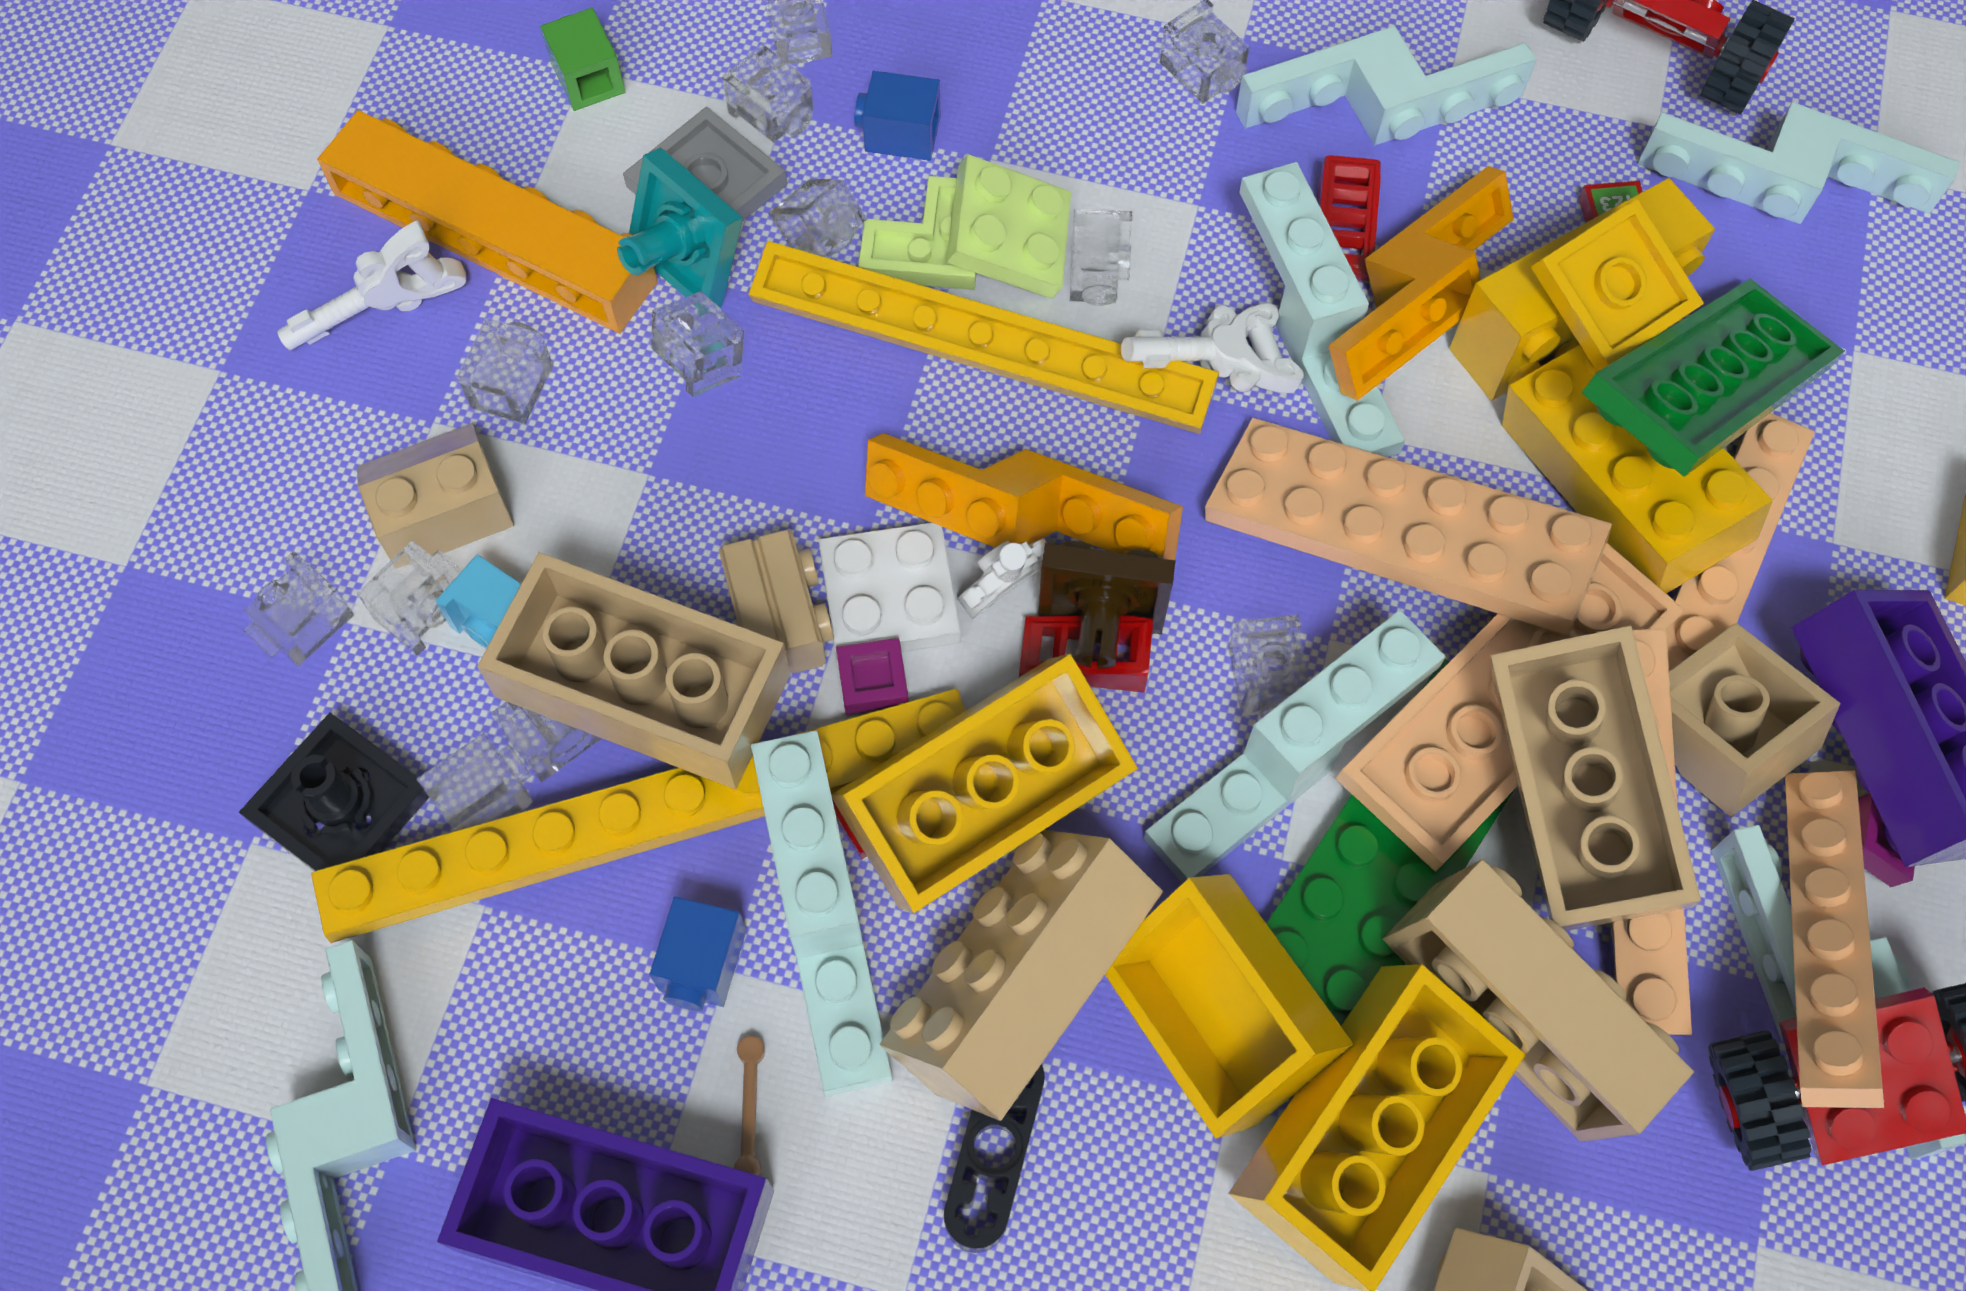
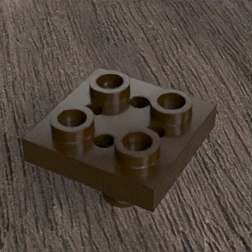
[1038,541,1176,669]

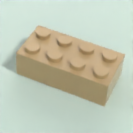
[477,552,791,790]
[1491,625,1701,931]
[879,830,1163,1121]
[1382,859,1694,1142]

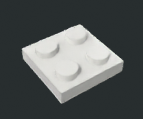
[819,523,961,661]

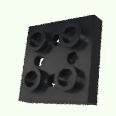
[239,712,434,871]

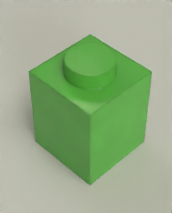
[540,7,626,111]

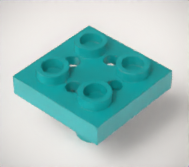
[617,148,743,315]

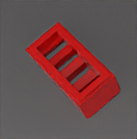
[1317,155,1381,281]
[1019,616,1153,693]

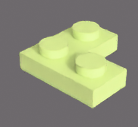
[858,176,977,290]

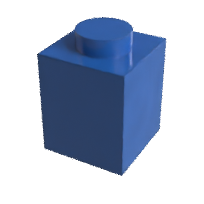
[854,70,941,161]
[649,896,747,1011]

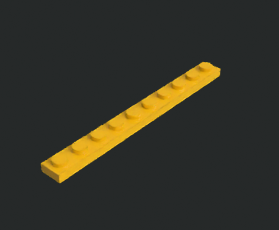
[311,688,965,943]

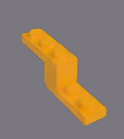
[1328,166,1514,401]
[865,433,1183,560]

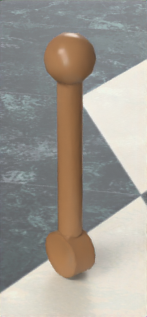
[734,1035,765,1176]

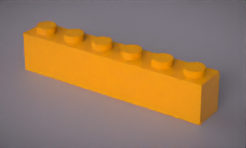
[317,110,658,334]

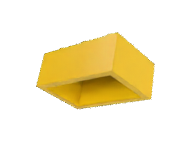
[1105,874,1354,1139]

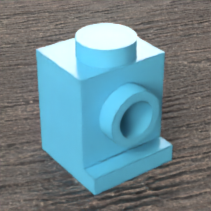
[435,554,521,649]

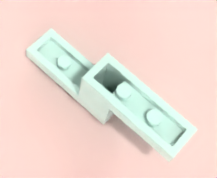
[1236,26,1537,146]
[1637,102,1961,224]
[1239,162,1405,457]
[1143,610,1446,884]
[751,730,893,1097]
[1711,825,1966,1160]
[266,940,416,1291]

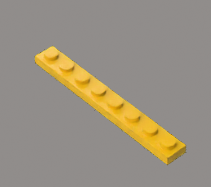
[748,240,1219,434]

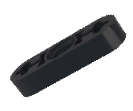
[944,1064,1045,1253]

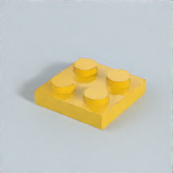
[1530,198,1704,372]

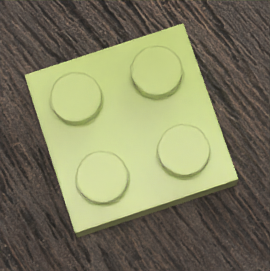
[947,154,1071,299]

